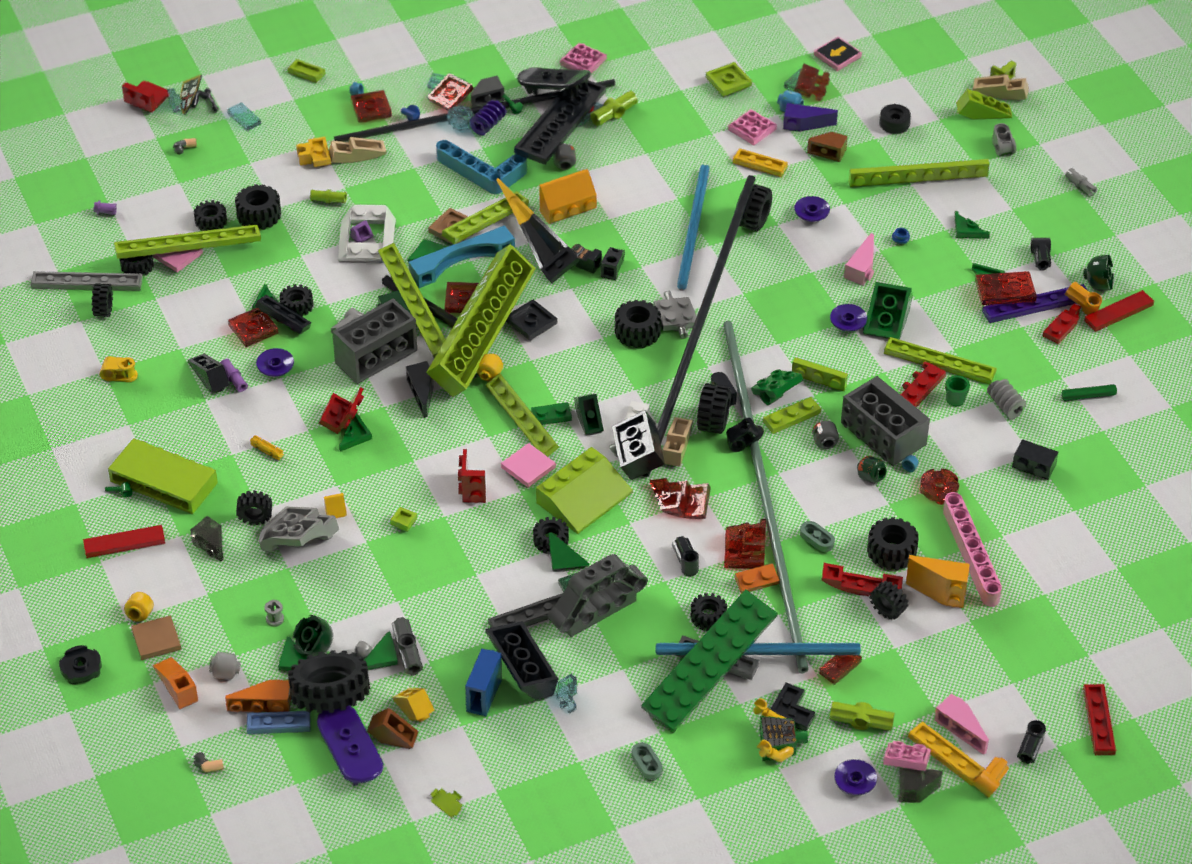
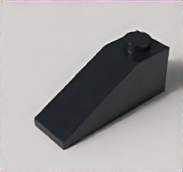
[188,353,229,393]
[406,361,434,418]

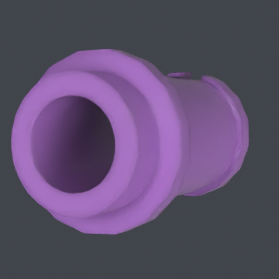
[94,201,117,215]

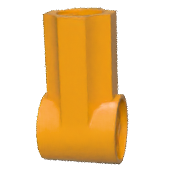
[1065,282,1102,315]
[972,756,1009,798]

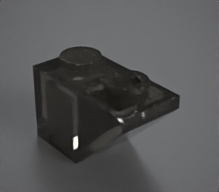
[190,516,224,562]
[898,768,943,803]

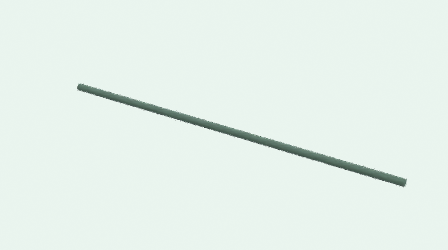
[723,321,809,673]

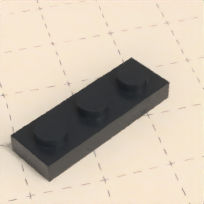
[255,295,312,334]

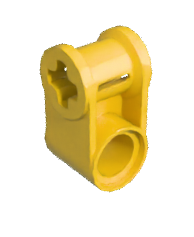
[99,356,138,383]

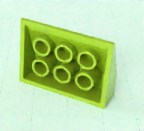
[536,447,633,534]

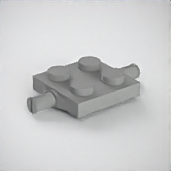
[653,291,697,339]

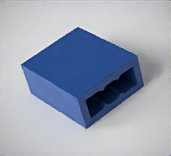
[465,648,502,717]

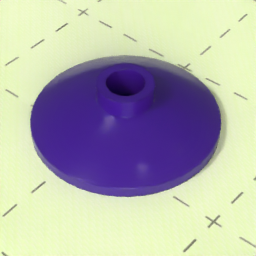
[794,196,830,222]
[830,304,867,331]
[256,348,294,377]
[834,759,877,795]

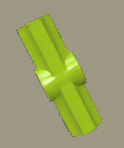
[590,91,638,126]
[829,701,895,731]

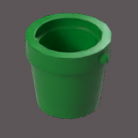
[945,375,970,407]

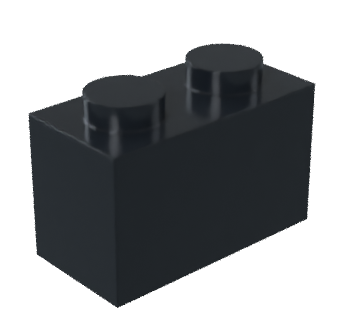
[1012,439,1059,480]

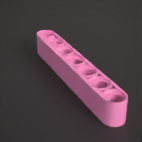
[943,492,1002,607]

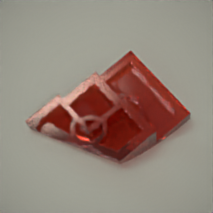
[650,478,711,519]
[724,519,766,569]

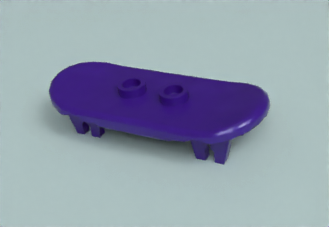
[317,705,384,786]

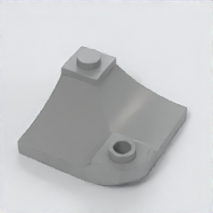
[259,506,339,552]

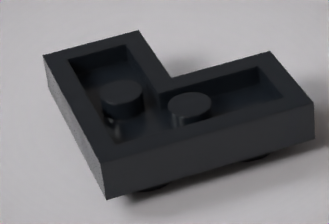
[771,682,815,731]

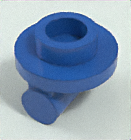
[401,105,420,121]

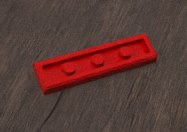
[1084,290,1154,332]
[83,525,166,558]
[1083,684,1116,755]

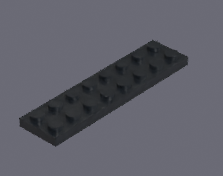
[514,80,606,165]

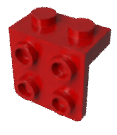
[122,81,170,113]
[318,387,364,434]
[458,449,486,503]

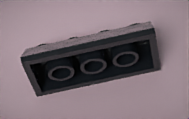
[485,621,558,700]

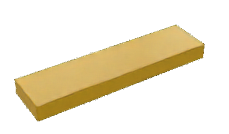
[908,721,985,786]

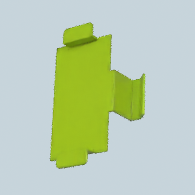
[430,788,463,818]

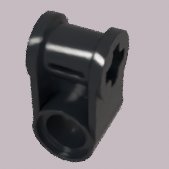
[726,418,764,452]

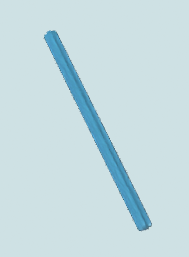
[677,164,710,289]
[656,643,861,655]

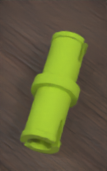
[310,189,347,204]

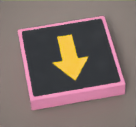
[814,37,862,71]

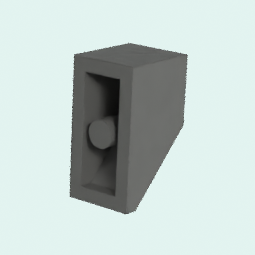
[471,76,504,108]

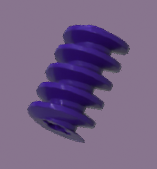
[470,100,507,136]

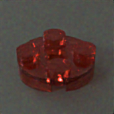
[920,468,959,505]

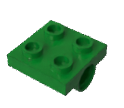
[751,369,803,405]

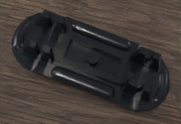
[517,67,591,97]

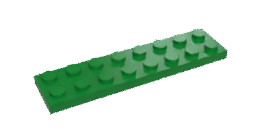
[641,589,778,733]

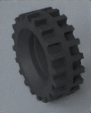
[288,650,370,713]

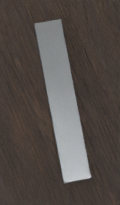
[31,271,143,291]

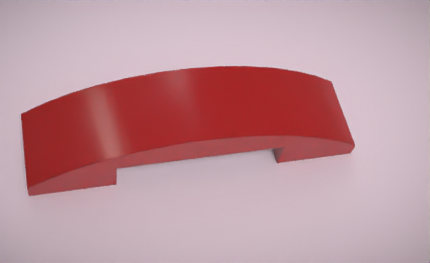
[821,563,903,596]

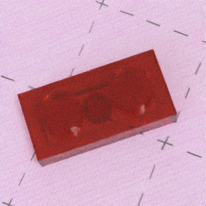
[819,655,862,685]

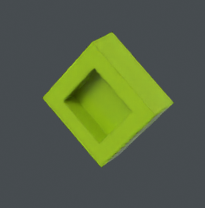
[390,507,417,532]

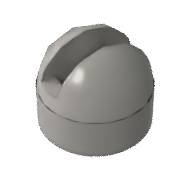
[354,641,373,658]

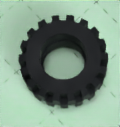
[235,184,281,230]
[736,184,772,231]
[615,300,661,348]
[697,383,731,434]
[867,517,919,570]

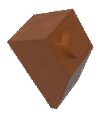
[807,132,848,162]
[367,708,419,749]

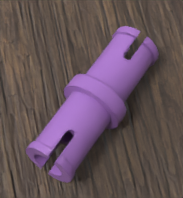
[220,359,248,392]

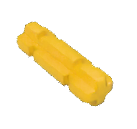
[250,435,284,460]

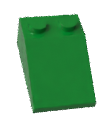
[863,282,913,340]

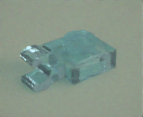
[556,674,577,714]

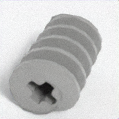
[987,379,1026,420]

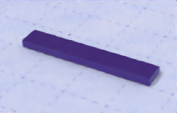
[982,284,1087,323]

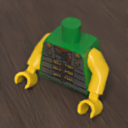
[753,698,808,762]

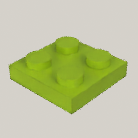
[705,62,752,97]

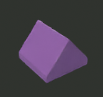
[350,220,374,243]

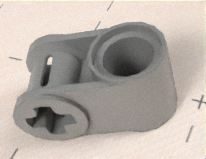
[992,123,1016,156]

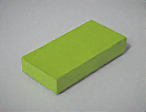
[287,59,325,83]

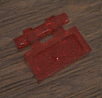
[794,63,830,101]

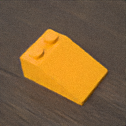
[906,555,970,608]

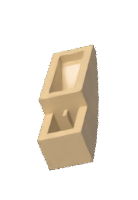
[972,74,1029,100]
[329,137,386,163]
[663,417,693,466]

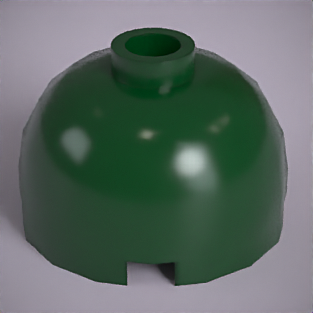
[1084,255,1114,291]
[293,615,333,656]

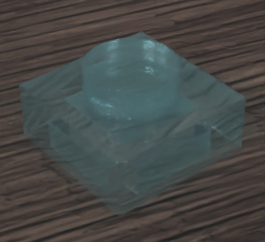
[167,88,182,113]

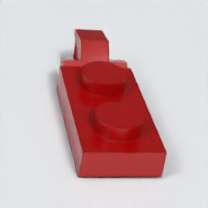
[1042,304,1081,344]

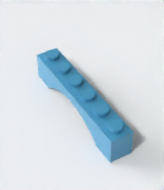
[408,226,515,288]

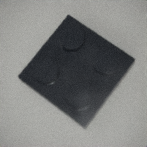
[506,299,557,341]

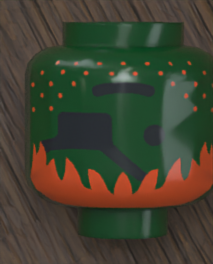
[857,456,887,483]

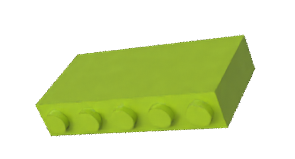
[108,438,218,514]

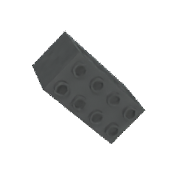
[332,299,418,384]
[841,376,930,466]

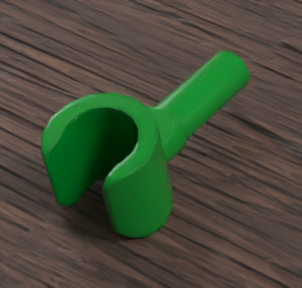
[502,94,523,114]
[105,482,132,498]

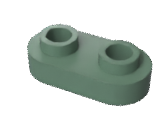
[800,521,835,552]
[631,742,662,780]

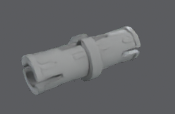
[1065,168,1097,197]

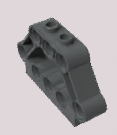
[548,554,648,637]

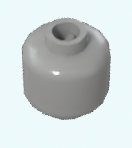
[209,652,241,680]

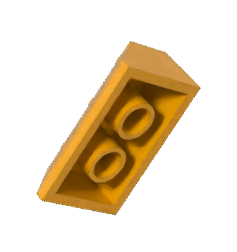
[539,169,597,224]

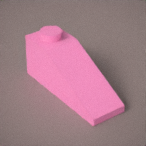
[844,233,874,286]
[934,693,989,755]

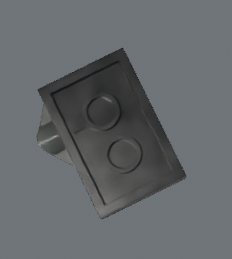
[609,410,665,480]

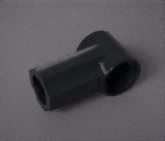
[1031,238,1051,270]
[672,536,699,576]
[1017,720,1046,764]

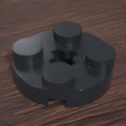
[59,645,102,684]

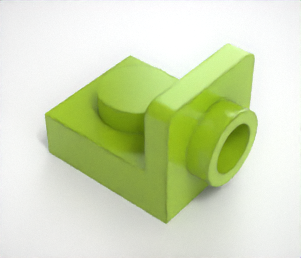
[990,60,1016,80]

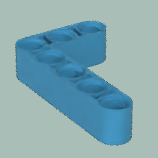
[436,140,527,194]

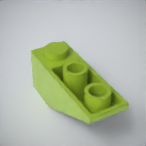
[956,88,1013,119]

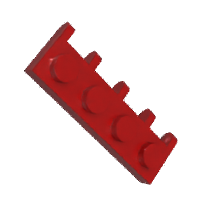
[900,361,946,407]

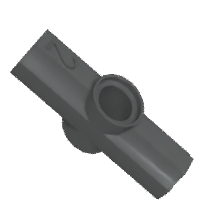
[392,617,423,676]

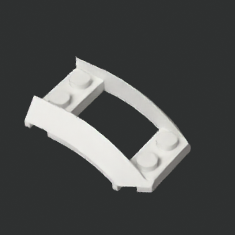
[338,205,396,262]

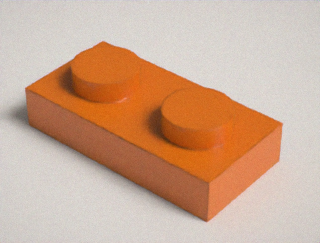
[734,563,779,594]

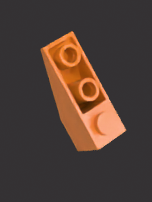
[153,657,198,709]
[225,680,291,713]

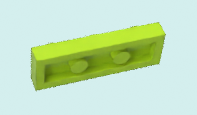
[792,357,848,391]
[763,397,821,434]

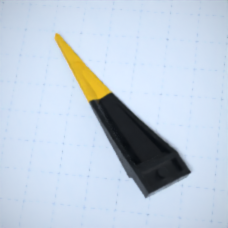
[497,178,580,283]

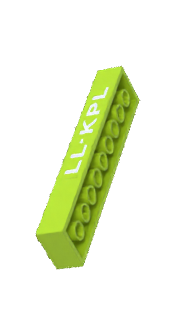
[426,244,536,397]

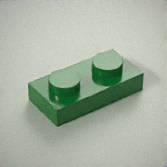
[531,402,572,425]

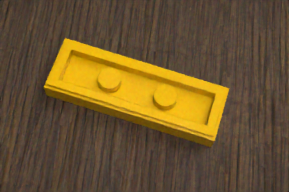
[733,148,788,177]

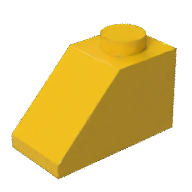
[392,688,435,722]

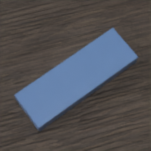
[247,711,311,734]

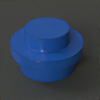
[892,228,910,244]

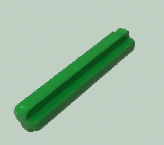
[1061,384,1117,401]

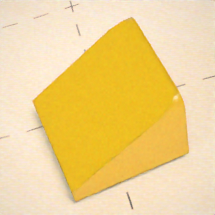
[324,493,347,518]

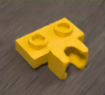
[296,137,331,167]

